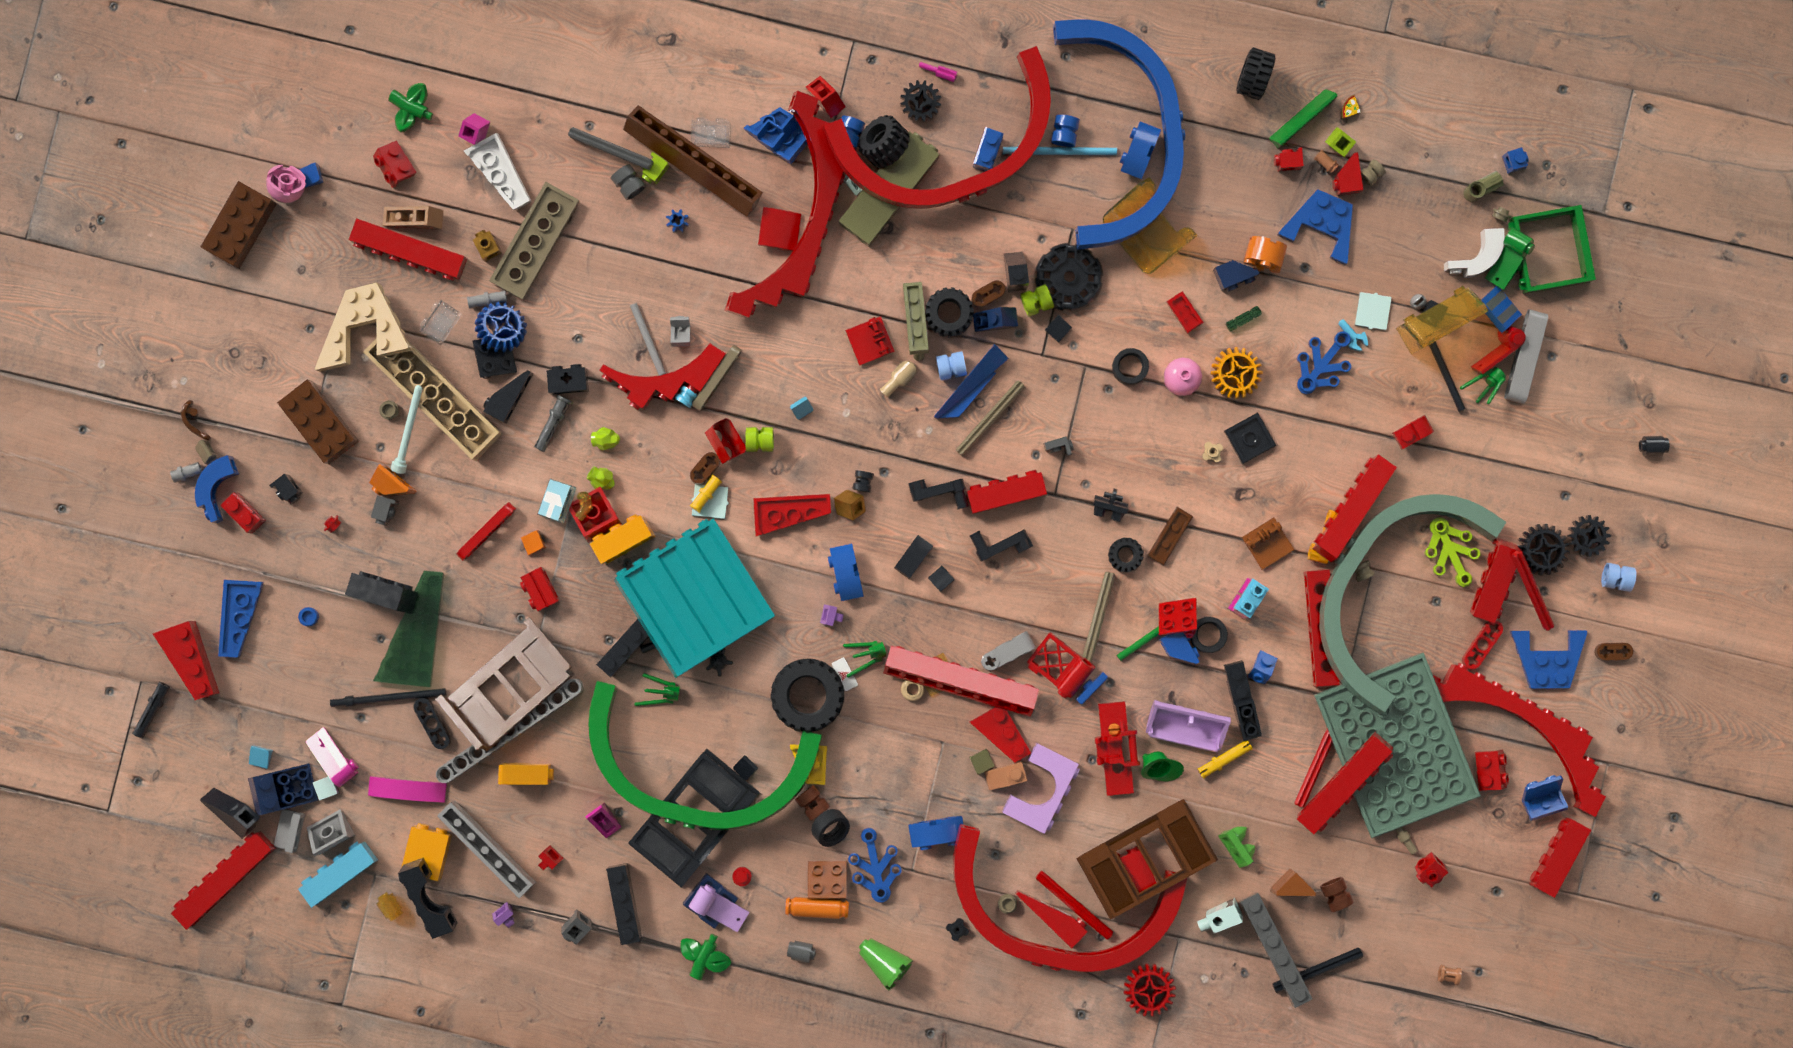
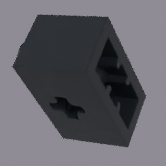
[546,364,589,395]

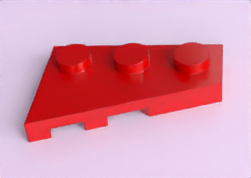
[969,707,1031,763]

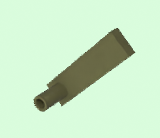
[903,282,929,361]

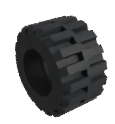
[1236,47,1276,100]
[858,115,910,168]
[925,287,974,338]

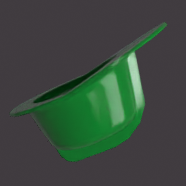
[1141,751,1184,782]

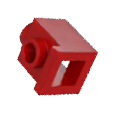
[1274,147,1304,172]

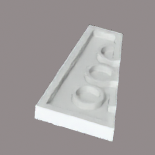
[464,133,532,210]

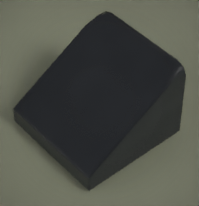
[1045,315,1072,343]
[928,566,955,592]
[733,755,758,781]

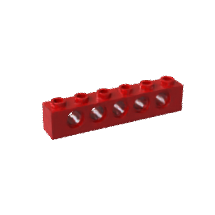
[1304,569,1340,687]

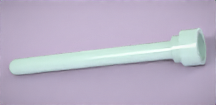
[390,385,422,474]

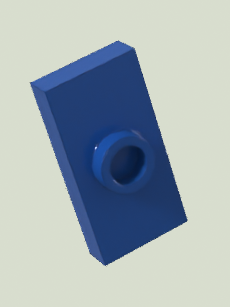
[1075,672,1108,704]

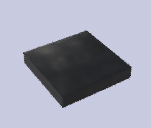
[1224,412,1276,464]

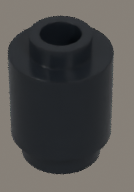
[1639,436,1670,456]

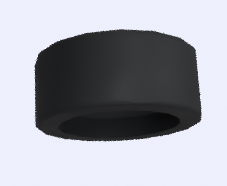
[1112,348,1149,385]
[1190,617,1228,653]
[811,809,850,847]

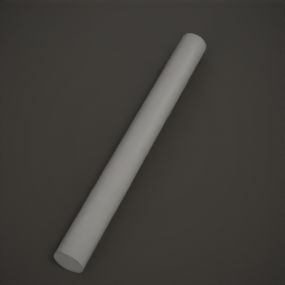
[630,303,666,376]

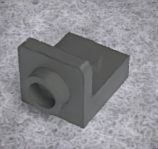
[1043,436,1074,456]

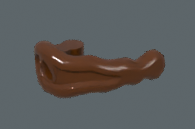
[181,400,211,441]

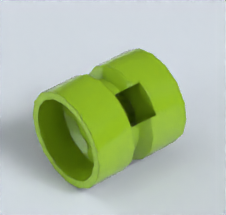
[1020,285,1054,317]
[746,427,774,452]

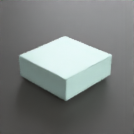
[313,776,339,801]

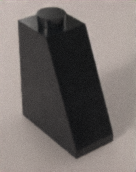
[1004,251,1029,292]

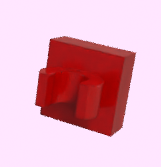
[538,845,564,871]

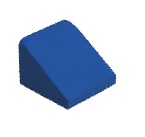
[299,162,324,188]

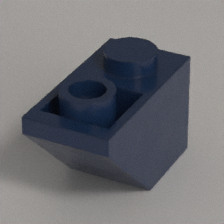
[1213,260,1259,292]
[973,307,1018,332]

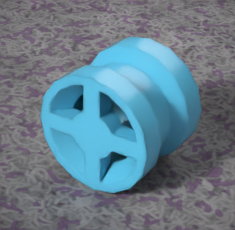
[674,385,698,408]

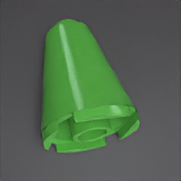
[859,938,913,991]

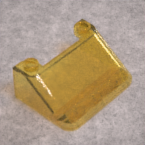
[1103,177,1198,274]

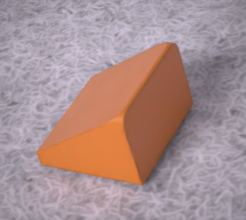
[521,530,546,555]

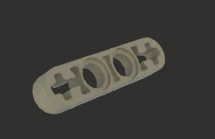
[692,345,742,411]

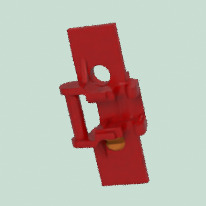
[1095,701,1140,796]

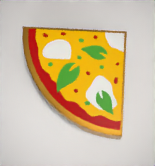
[1341,94,1361,120]

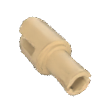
[880,361,917,398]

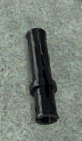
[132,682,170,738]

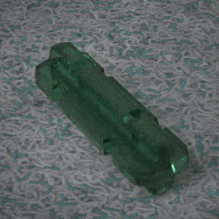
[1226,306,1262,332]

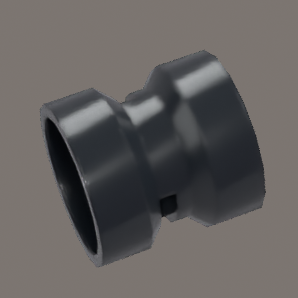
[852,470,874,493]

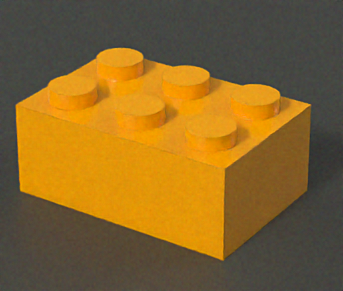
[590,514,655,565]

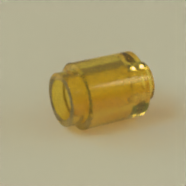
[376,892,403,922]

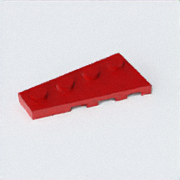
[753,494,831,537]

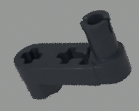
[908,478,969,510]
[969,529,1033,562]

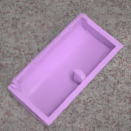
[1146,700,1231,752]

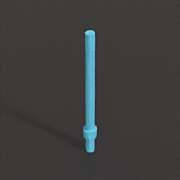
[1003,145,1117,155]

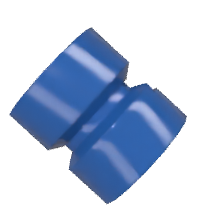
[841,115,865,150]
[1051,115,1080,147]

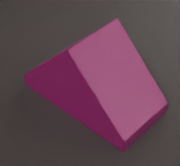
[585,803,621,838]

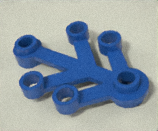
[1297,331,1351,394]
[848,828,902,903]

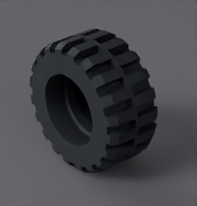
[770,658,845,732]

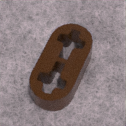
[971,280,1005,308]
[690,452,720,485]
[1594,643,1634,660]

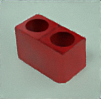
[705,418,746,464]

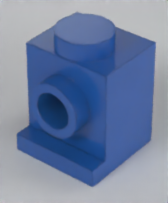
[1502,147,1529,174]

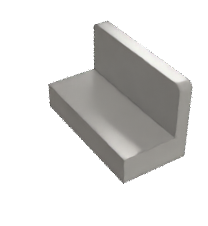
[274,809,305,853]

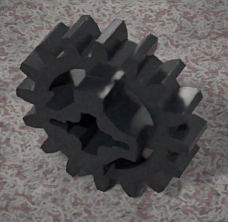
[900,80,941,122]
[1567,515,1611,557]

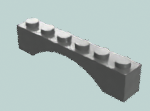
[1239,893,1312,1008]

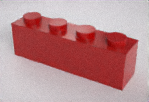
[967,470,1047,514]
[1529,817,1591,898]

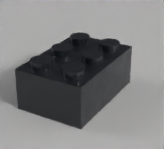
[345,571,419,614]

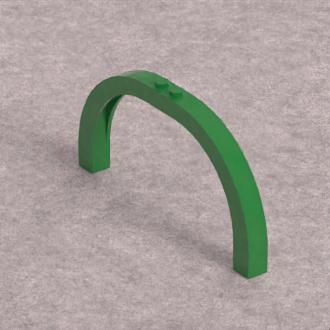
[588,681,822,830]

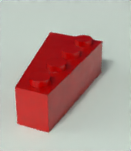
[152,621,220,700]

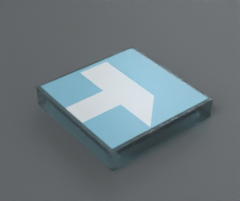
[537,479,576,524]

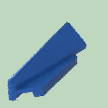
[934,344,1009,419]

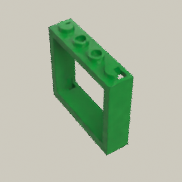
[1508,205,1596,294]

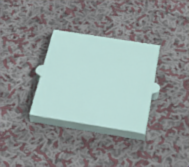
[1355,292,1391,330]
[691,484,729,519]

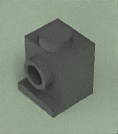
[371,495,399,526]
[561,909,592,945]

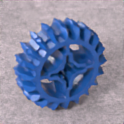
[475,301,527,353]

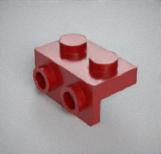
[373,140,416,188]
[1475,749,1509,791]

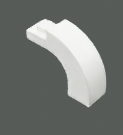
[1444,228,1504,278]

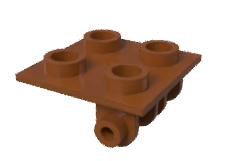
[1241,517,1294,570]
[808,861,847,899]

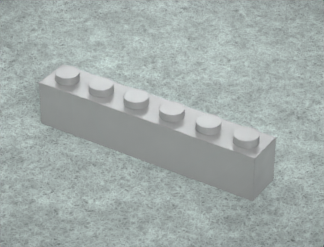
[437,801,536,898]

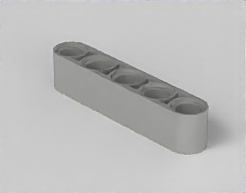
[1504,309,1548,404]

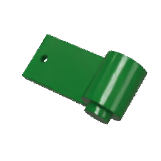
[1485,228,1535,290]

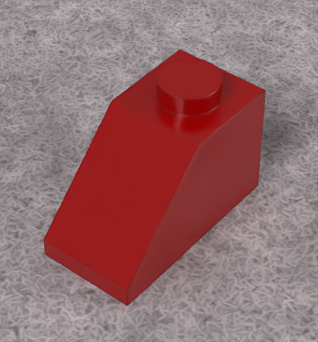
[806,76,846,118]
[1332,152,1363,196]

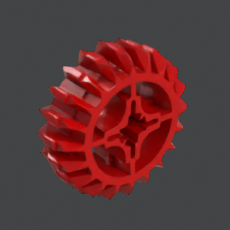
[1123,963,1176,1017]

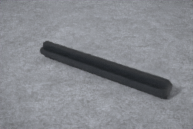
[1272,948,1364,993]

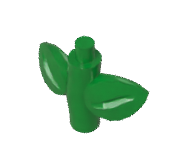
[388,83,433,133]
[680,934,731,980]

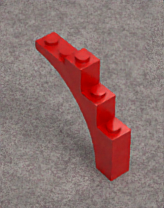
[599,343,726,410]

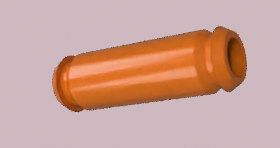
[785,897,849,919]

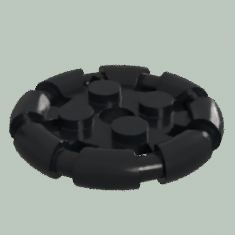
[1035,243,1104,311]

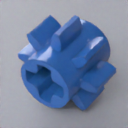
[666,209,689,233]

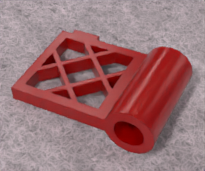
[1027,632,1095,699]

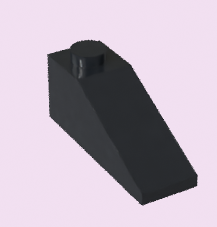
[483,370,533,424]

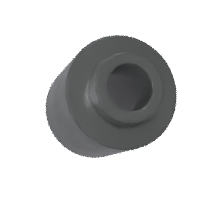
[787,940,816,963]

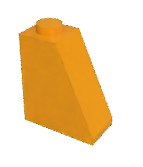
[498,763,554,785]

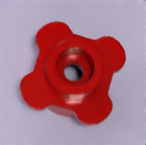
[324,515,341,533]

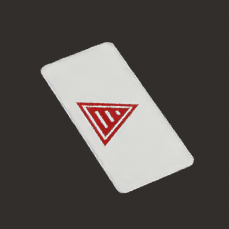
[832,657,858,691]

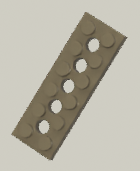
[489,182,580,300]

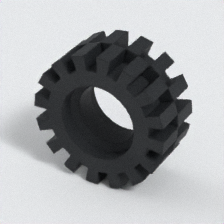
[1108,538,1144,572]

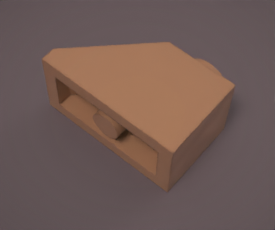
[984,761,1027,790]

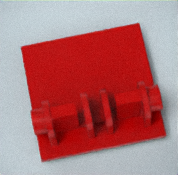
[845,316,895,366]
[1159,598,1197,638]

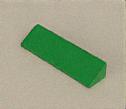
[1269,89,1338,149]

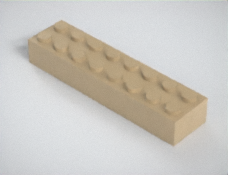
[363,338,502,461]

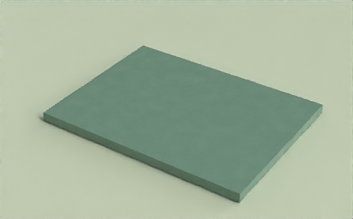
[1314,652,1481,838]

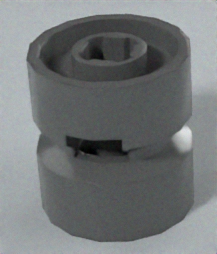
[610,164,646,200]

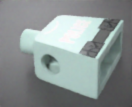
[1197,898,1243,933]

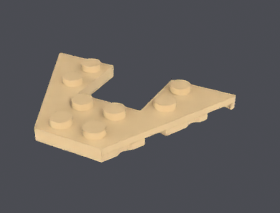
[315,283,413,372]

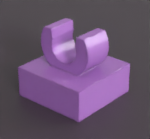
[820,604,844,626]
[492,902,515,928]

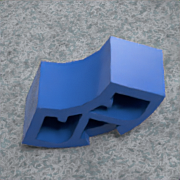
[1120,121,1161,179]
[828,544,864,601]
[908,816,964,850]

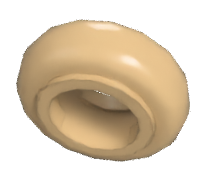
[901,680,925,701]

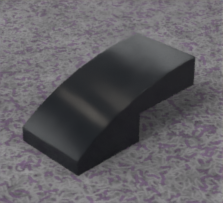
[894,535,933,579]

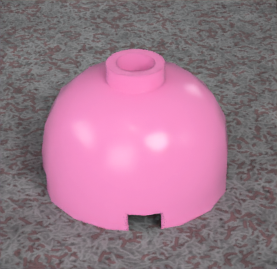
[266,165,306,203]
[1164,357,1202,396]

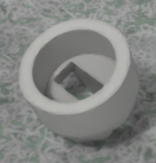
[1410,294,1427,310]

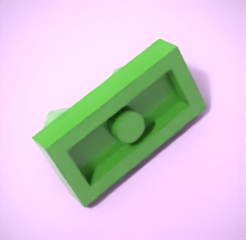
[1218,826,1255,868]

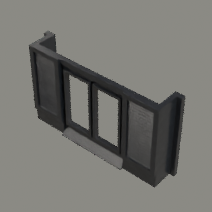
[628,749,760,888]

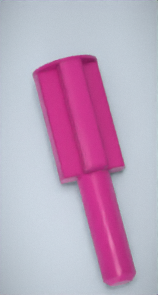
[919,62,957,82]

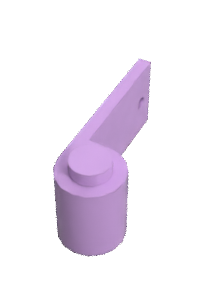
[689,884,749,932]

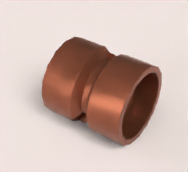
[794,785,830,821]
[1320,877,1354,912]

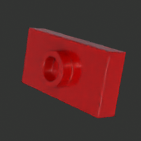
[1166,291,1204,334]

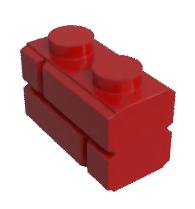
[220,492,266,534]
[520,567,560,612]

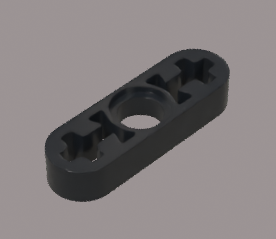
[413,698,451,749]

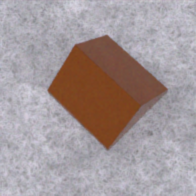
[1271,869,1316,896]

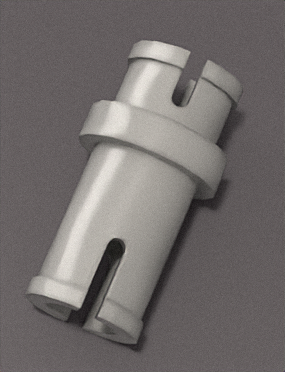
[170,462,202,483]

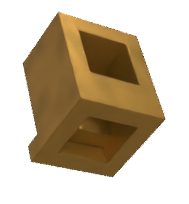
[472,230,502,262]

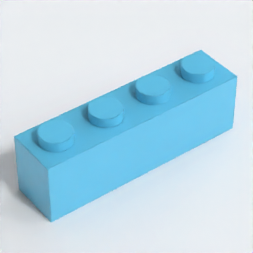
[298,841,378,908]

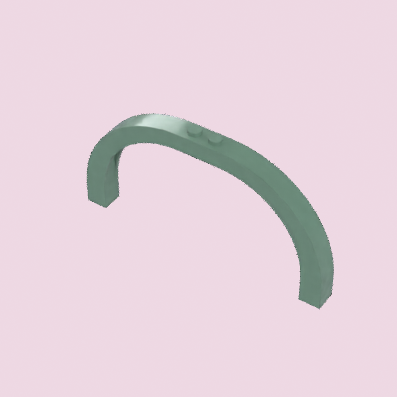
[1320,494,1506,714]

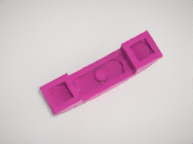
[368,776,447,802]

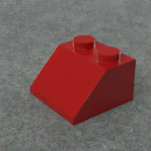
[567,487,622,543]

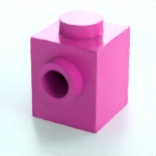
[458,113,490,145]

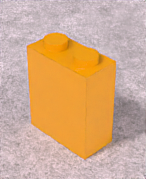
[401,823,452,881]

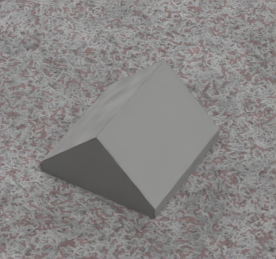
[307,809,355,856]

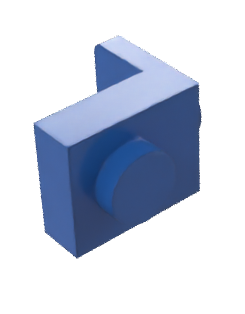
[1248,650,1278,684]

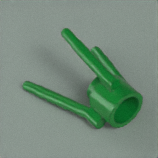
[1460,367,1506,405]
[843,641,887,678]
[634,673,680,706]

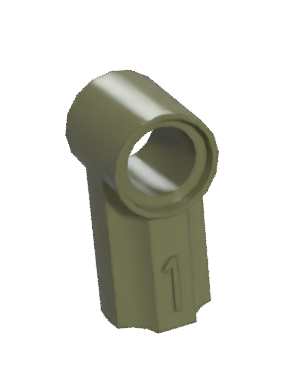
[1463,171,1504,202]

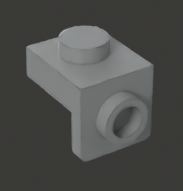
[670,316,691,347]

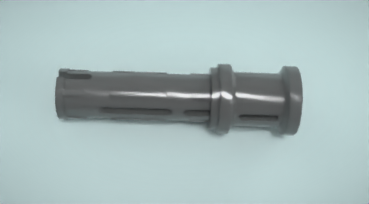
[534,395,573,452]

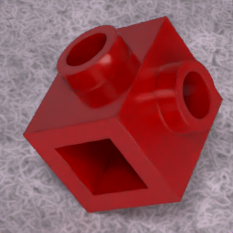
[1415,852,1449,888]

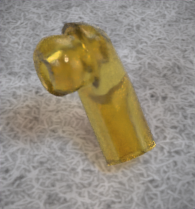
[575,492,592,521]

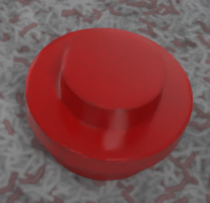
[732,867,752,886]

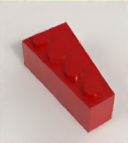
[1470,538,1522,623]

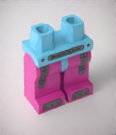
[1227,578,1269,619]

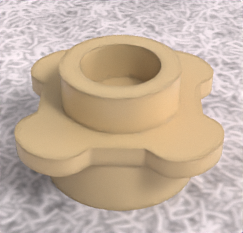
[1202,442,1223,462]

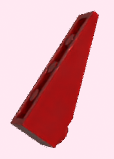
[1015,890,1088,949]

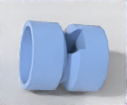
[936,351,967,381]
[1601,563,1636,592]

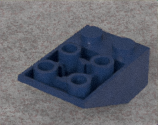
[248,763,318,816]

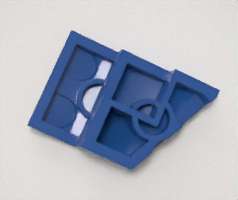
[744,107,807,164]

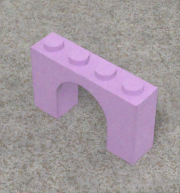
[1002,743,1080,834]

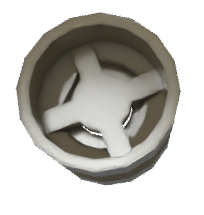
[1361,159,1386,186]

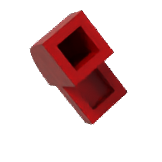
[1392,415,1434,450]

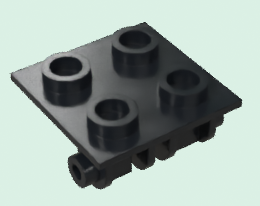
[472,337,517,379]

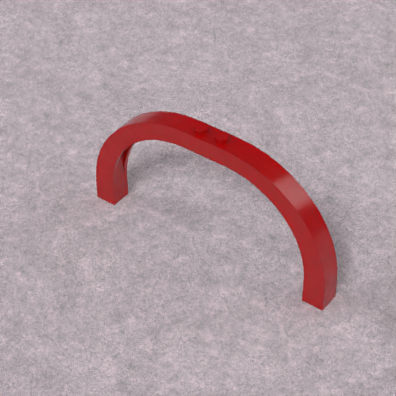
[822,46,1051,209]
[953,824,1187,972]

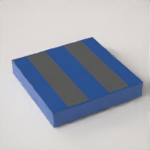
[1477,286,1522,333]

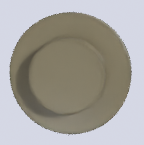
[1492,206,1512,222]
[379,401,399,420]
[998,894,1017,914]

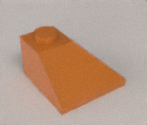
[369,464,417,496]

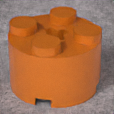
[1243,236,1287,273]

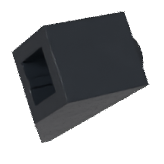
[200,788,260,839]

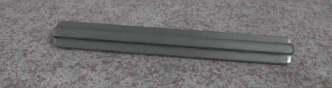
[568,127,653,170]

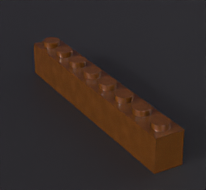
[623,105,763,217]

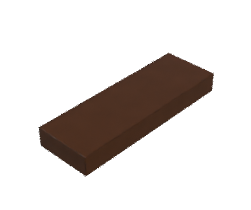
[1147,507,1193,566]

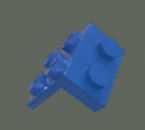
[1522,775,1568,821]

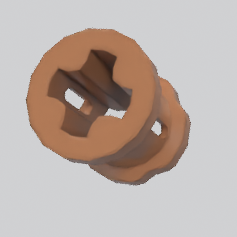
[1438,964,1462,985]

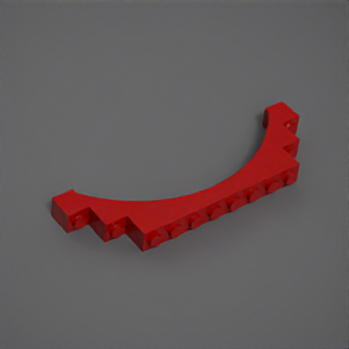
[724,91,845,318]
[1433,663,1606,817]

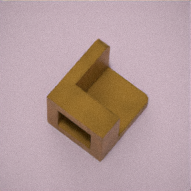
[834,490,866,520]

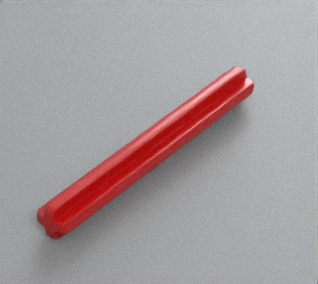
[1512,550,1554,631]
[1294,729,1333,808]
[1036,871,1113,940]

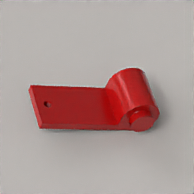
[1471,325,1526,374]

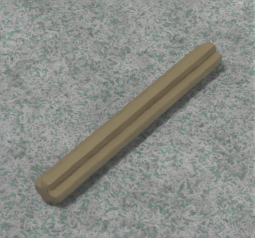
[956,380,1025,456]
[1082,572,1115,663]

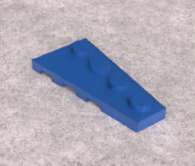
[218,580,264,658]

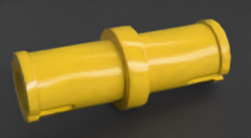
[689,475,722,513]

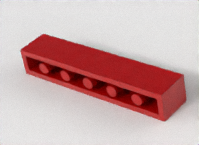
[348,218,467,281]
[1312,454,1397,562]
[1297,732,1393,834]
[171,831,276,930]

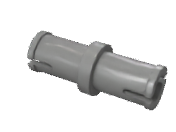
[467,290,507,309]

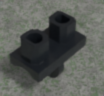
[1093,488,1128,522]

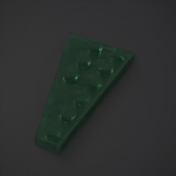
[373,571,444,687]

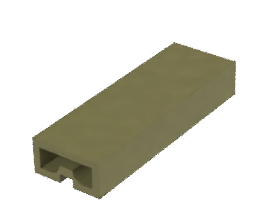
[839,131,939,247]

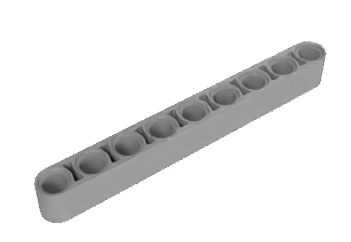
[436,678,584,783]

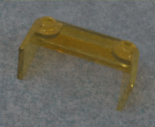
[1396,286,1489,354]

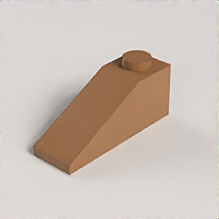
[383,206,444,229]

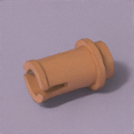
[1314,150,1339,174]

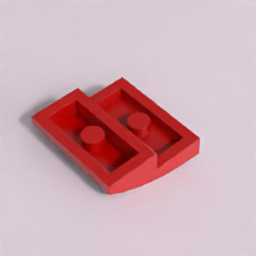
[758,207,802,251]

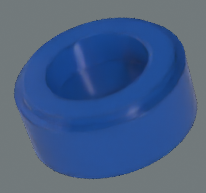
[298,607,319,626]

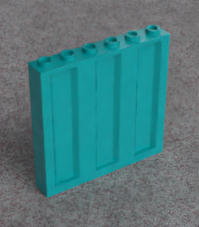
[614,518,775,679]

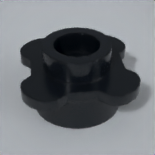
[946,918,969,941]

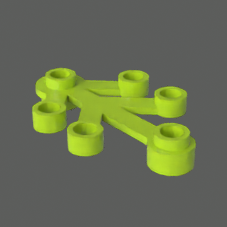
[1424,517,1480,587]

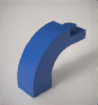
[195,455,239,523]

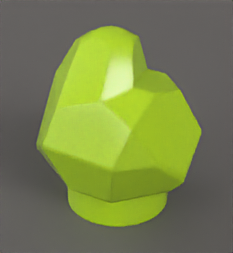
[591,427,620,450]
[586,466,615,490]

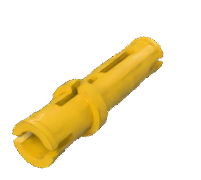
[1197,740,1253,779]

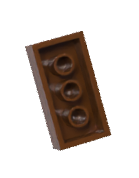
[200,181,277,269]
[277,379,359,465]

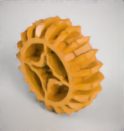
[1210,347,1263,399]

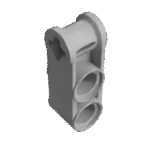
[981,631,1036,670]

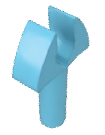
[1338,319,1368,351]

